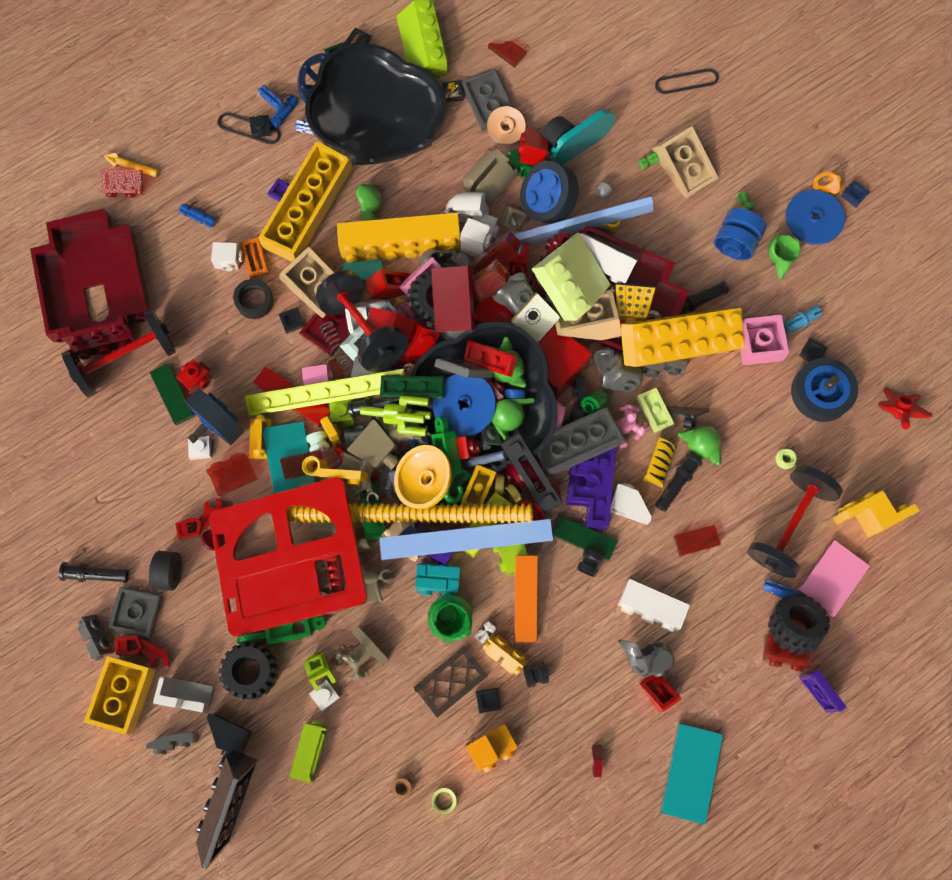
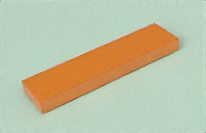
[514,555,537,643]

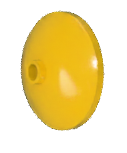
[394,445,452,509]

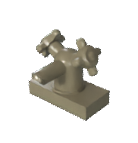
[336,627,389,680]

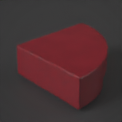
[592,745,603,777]

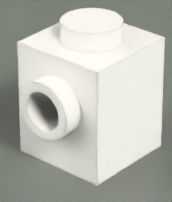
[211,242,243,271]

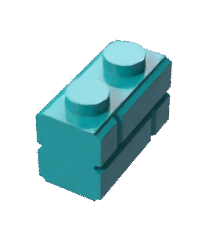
[415,563,460,596]

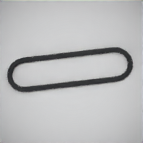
[655,69,719,94]
[217,113,280,144]

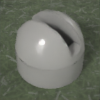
[596,182,613,199]

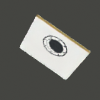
[511,293,560,343]

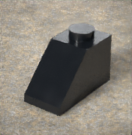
[207,713,253,756]

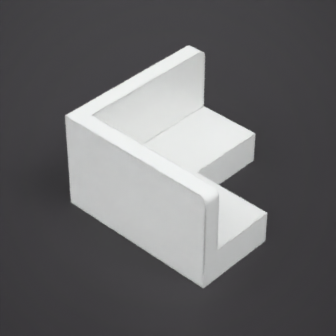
[153,676,213,713]

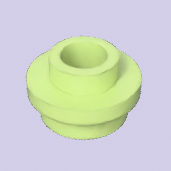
[776,449,797,469]

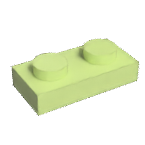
[637,388,674,434]

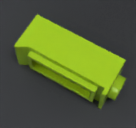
[289,720,328,783]

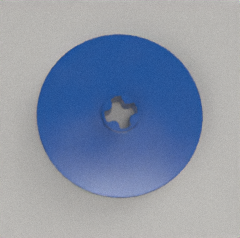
[785,190,845,245]
[433,374,496,437]

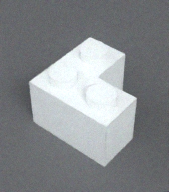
[460,213,500,260]

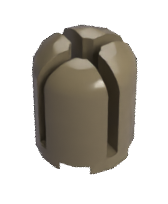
[463,148,518,206]

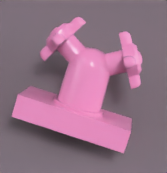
[615,405,648,454]

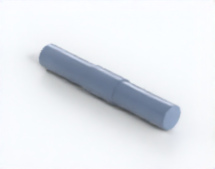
[460,451,507,468]

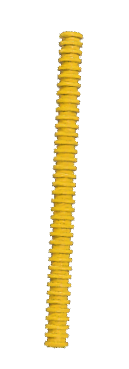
[288,503,533,523]

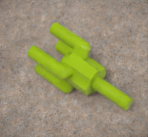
[360,395,432,436]

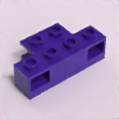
[566,447,616,530]

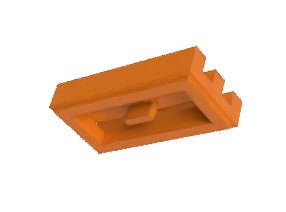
[240,237,269,279]

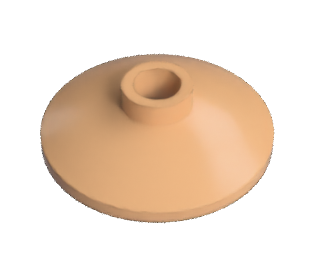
[487,106,525,145]

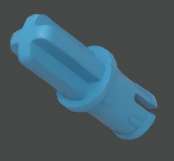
[783,306,822,333]

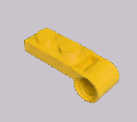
[302,456,368,485]

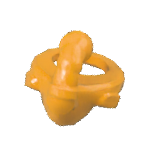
[813,171,843,194]

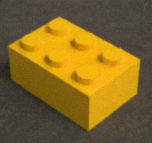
[84,656,156,735]

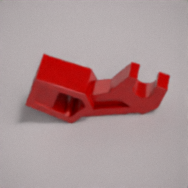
[175,498,223,541]
[116,635,170,668]

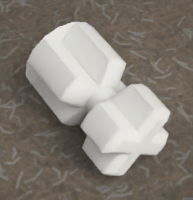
[474,621,496,644]

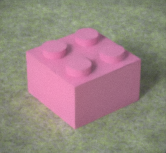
[740,315,789,365]

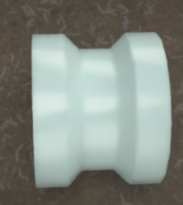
[306,431,330,454]

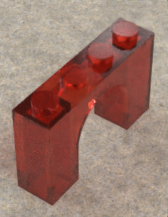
[471,231,523,307]

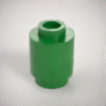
[581,390,609,415]

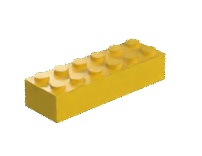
[258,141,353,262]
[337,213,460,263]
[621,307,745,367]

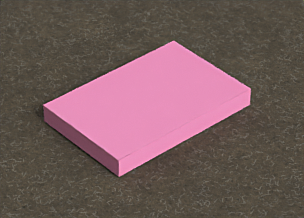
[798,540,870,617]

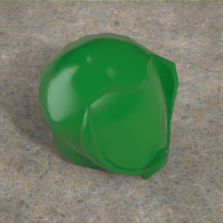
[427,594,473,643]

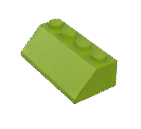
[396,0,447,77]

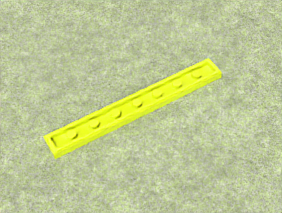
[245,368,406,416]

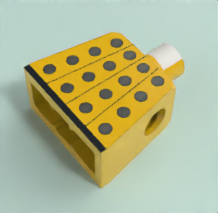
[616,283,655,323]

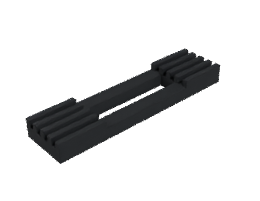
[500,431,563,513]

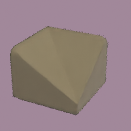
[499,205,527,232]

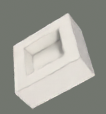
[188,436,211,460]
[309,680,340,711]

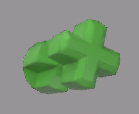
[638,152,659,170]
[736,191,755,211]

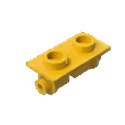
[249,415,271,459]
[483,634,527,675]

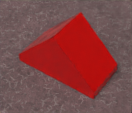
[639,675,682,713]

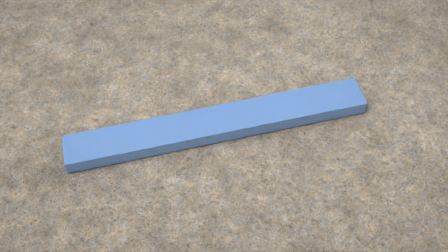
[496,197,653,253]
[379,519,553,560]

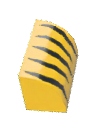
[643,437,675,488]

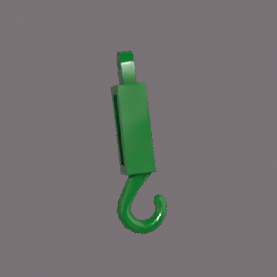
[431,416,463,504]
[236,617,325,646]

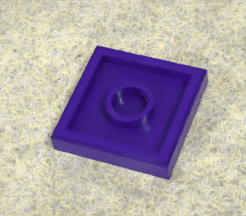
[799,670,847,713]

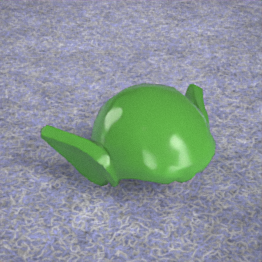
[356,183,382,221]
[768,234,800,280]
[493,337,526,388]
[492,398,534,441]
[678,425,722,466]

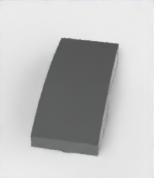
[641,360,687,378]
[146,733,199,754]

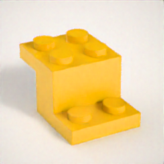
[833,491,920,538]

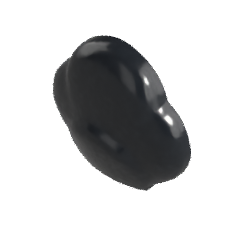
[305,43,446,165]
[411,322,558,471]

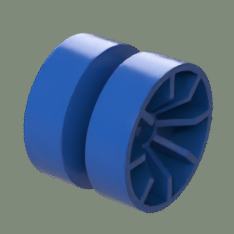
[714,208,766,261]

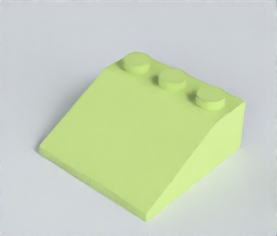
[532,233,611,321]

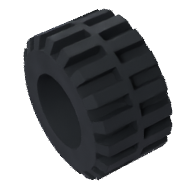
[407,271,435,323]
[768,594,830,655]
[219,642,279,700]

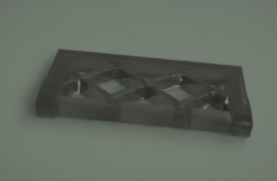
[413,646,488,718]

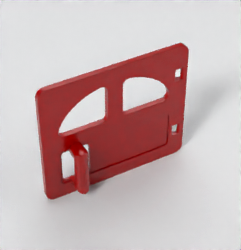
[209,477,368,636]

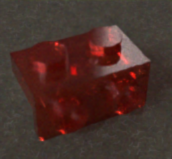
[99,169,143,198]
[206,453,258,497]
[762,634,812,672]

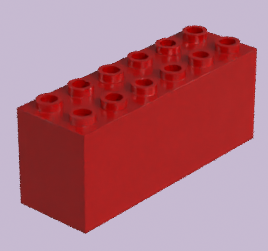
[474,283,592,400]

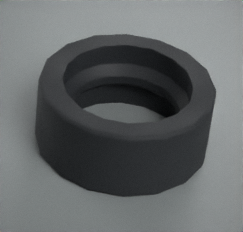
[233,279,274,319]

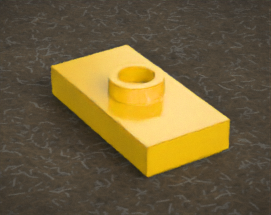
[320,417,342,447]

